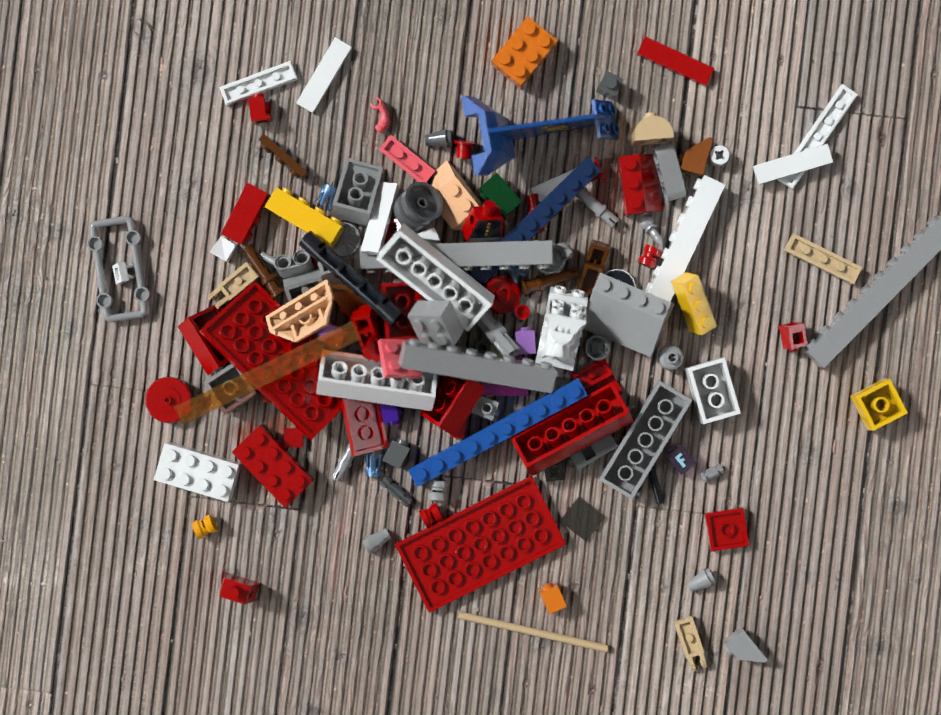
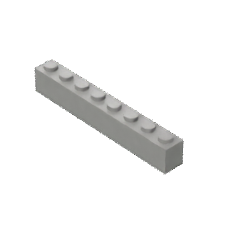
[398,339,557,393]

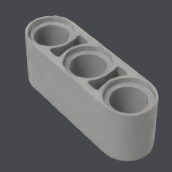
[652,143,686,202]

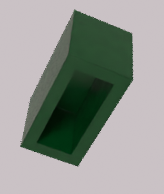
[479,173,522,218]

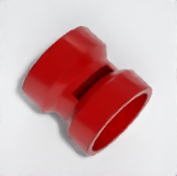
[637,244,663,270]
[419,502,444,528]

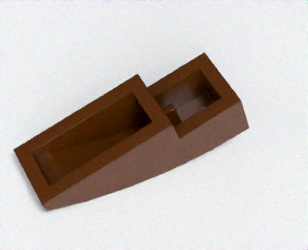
[576,239,610,303]

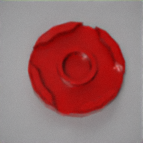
[485,276,521,314]

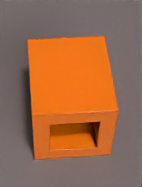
[539,582,567,615]

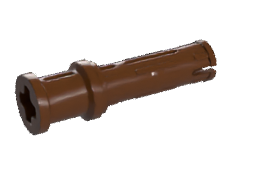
[242,244,285,299]
[520,266,580,297]

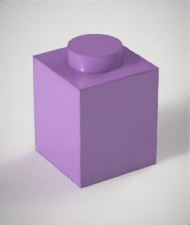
[515,327,536,355]

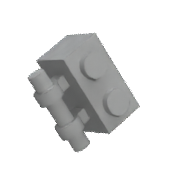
[283,269,323,302]

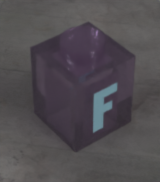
[664,443,696,475]

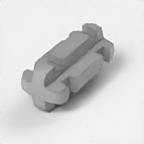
[700,464,724,483]

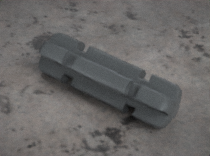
[380,476,412,507]

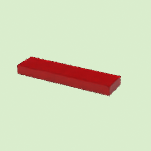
[636,36,714,87]

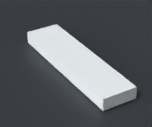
[296,37,352,113]
[219,61,298,106]
[753,144,833,185]
[360,182,400,255]

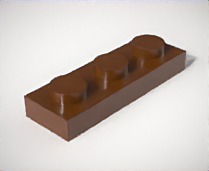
[259,134,309,180]

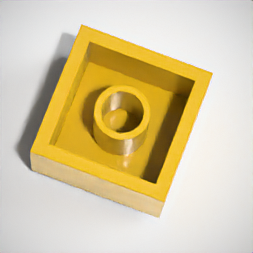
[850,378,908,431]

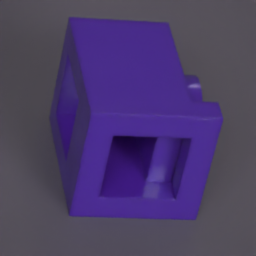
[380,404,403,426]

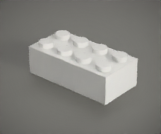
[154,442,242,502]

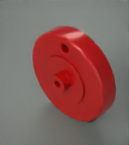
[145,377,193,423]

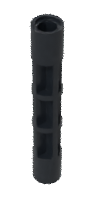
[299,231,404,326]

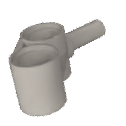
[260,250,314,279]

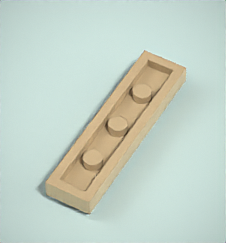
[784,233,862,285]

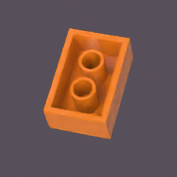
[491,16,558,89]

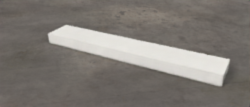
[777,84,858,190]

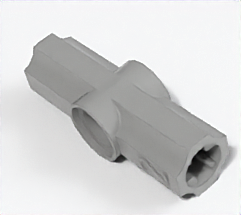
[475,311,520,357]

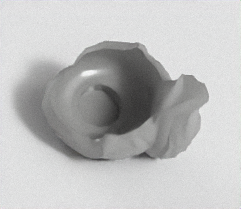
[535,242,573,274]

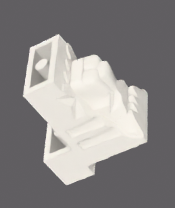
[535,286,588,371]

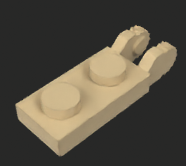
[207,262,260,309]
[673,616,707,672]

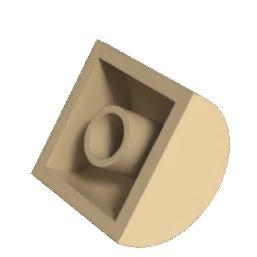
[630,112,674,146]

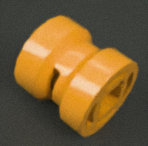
[192,514,218,539]

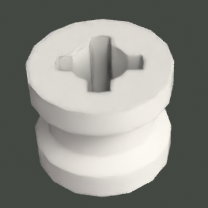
[708,145,729,167]

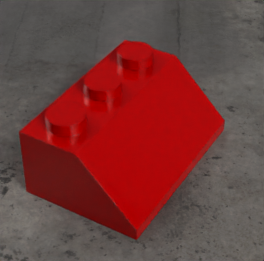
[617,154,663,216]
[177,304,230,375]

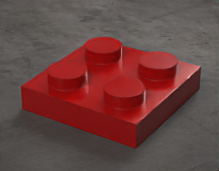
[704,507,749,552]

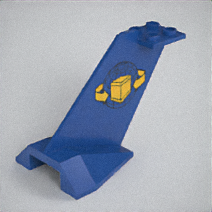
[461,96,619,176]

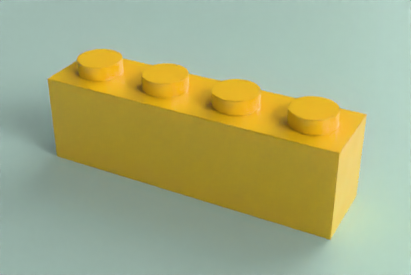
[265,187,345,248]

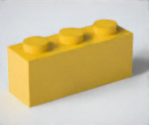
[671,272,717,335]

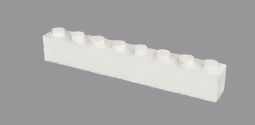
[645,175,725,302]

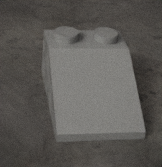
[331,158,384,226]

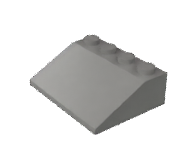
[584,273,675,358]

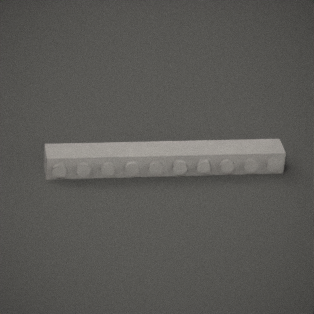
[804,215,941,368]
[360,240,554,273]

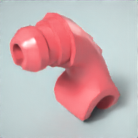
[370,97,390,133]

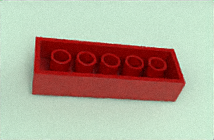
[510,382,634,477]

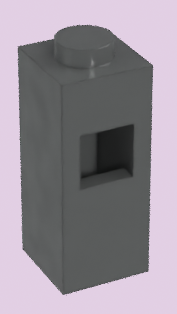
[567,434,618,470]

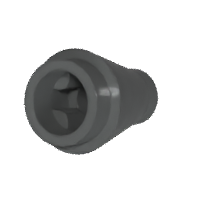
[425,129,454,148]

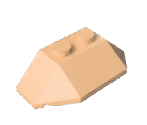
[431,160,484,230]
[265,279,334,343]

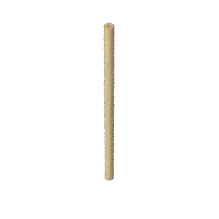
[458,611,608,653]

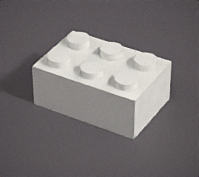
[684,358,741,424]

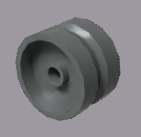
[394,182,444,231]

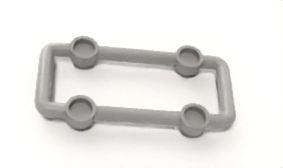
[87,216,151,322]

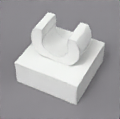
[112,262,136,285]

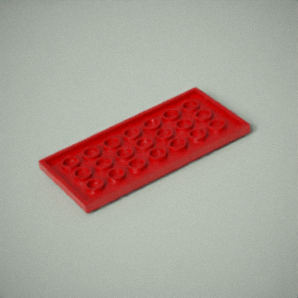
[199,281,343,441]
[395,476,566,613]

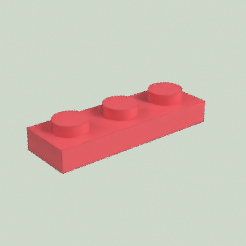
[379,135,436,183]

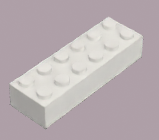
[376,223,495,331]
[316,349,437,411]

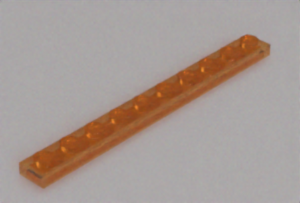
[174,321,361,425]

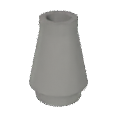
[361,529,391,554]
[687,568,717,592]

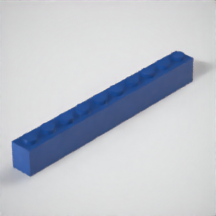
[408,378,588,487]

